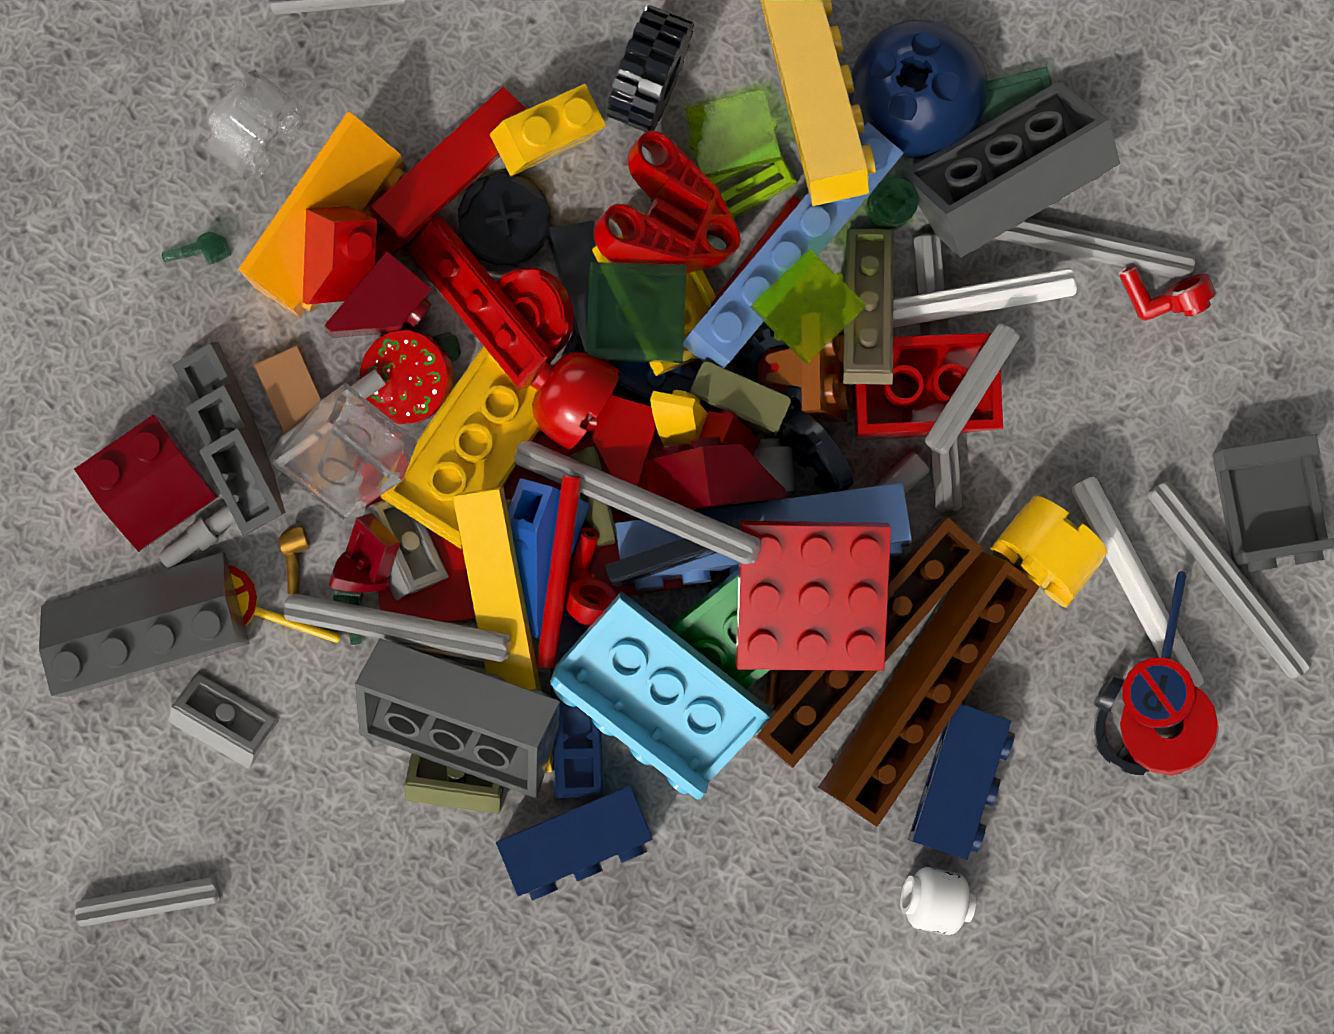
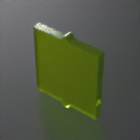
[685,89,781,178]
[750,249,867,364]

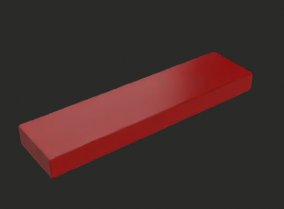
[370,87,527,245]
[406,217,556,390]

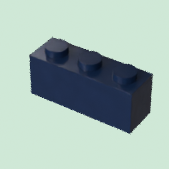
[908,704,1015,860]
[496,785,653,901]

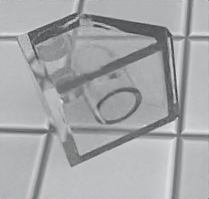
[271,383,418,520]

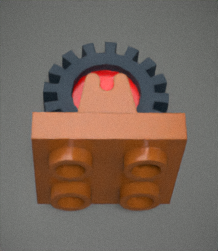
[737,313,854,423]

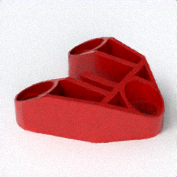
[594,131,741,279]

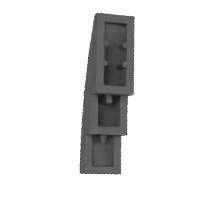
[172,342,286,535]

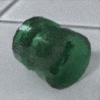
[865,177,919,230]

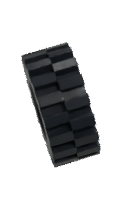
[606,5,694,132]

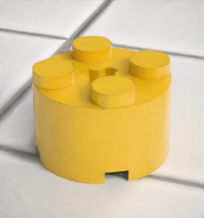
[990,495,1108,608]

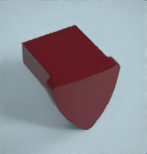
[329,513,401,593]

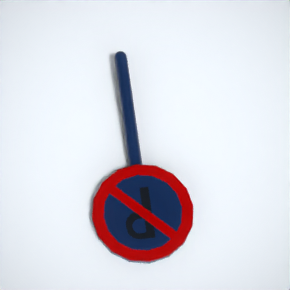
[1122,571,1195,728]

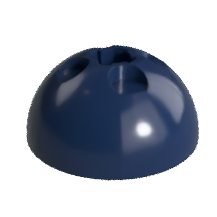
[849,20,988,158]

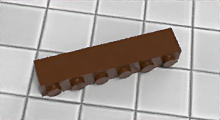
[753,517,984,768]
[818,552,1039,827]

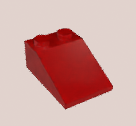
[854,333,1003,440]

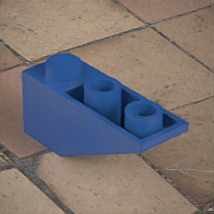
[508,478,590,639]

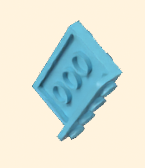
[550,591,771,799]

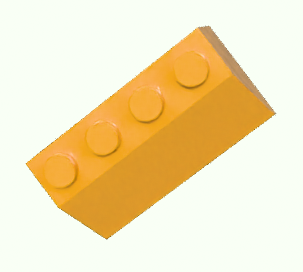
[238,111,406,318]

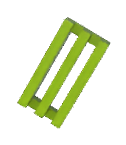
[708,142,797,219]

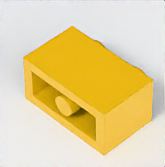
[489,84,606,177]

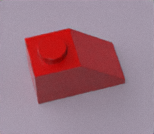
[302,206,377,305]
[586,395,657,487]

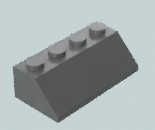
[901,81,1120,258]
[39,552,250,697]
[355,638,560,798]

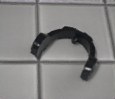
[1094,672,1184,775]

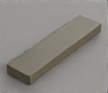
[843,229,894,385]

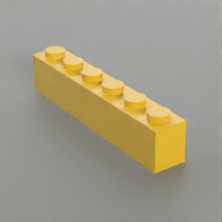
[760,0,876,206]

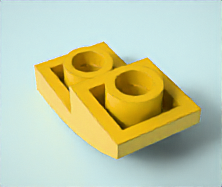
[650,390,708,449]

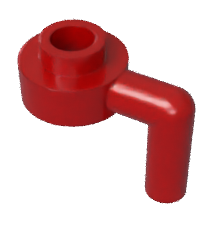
[1118,265,1216,321]
[565,527,617,626]

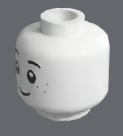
[900,867,976,935]

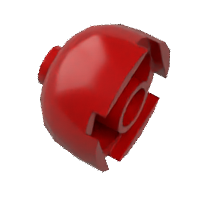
[530,351,620,450]

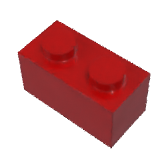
[698,410,760,456]

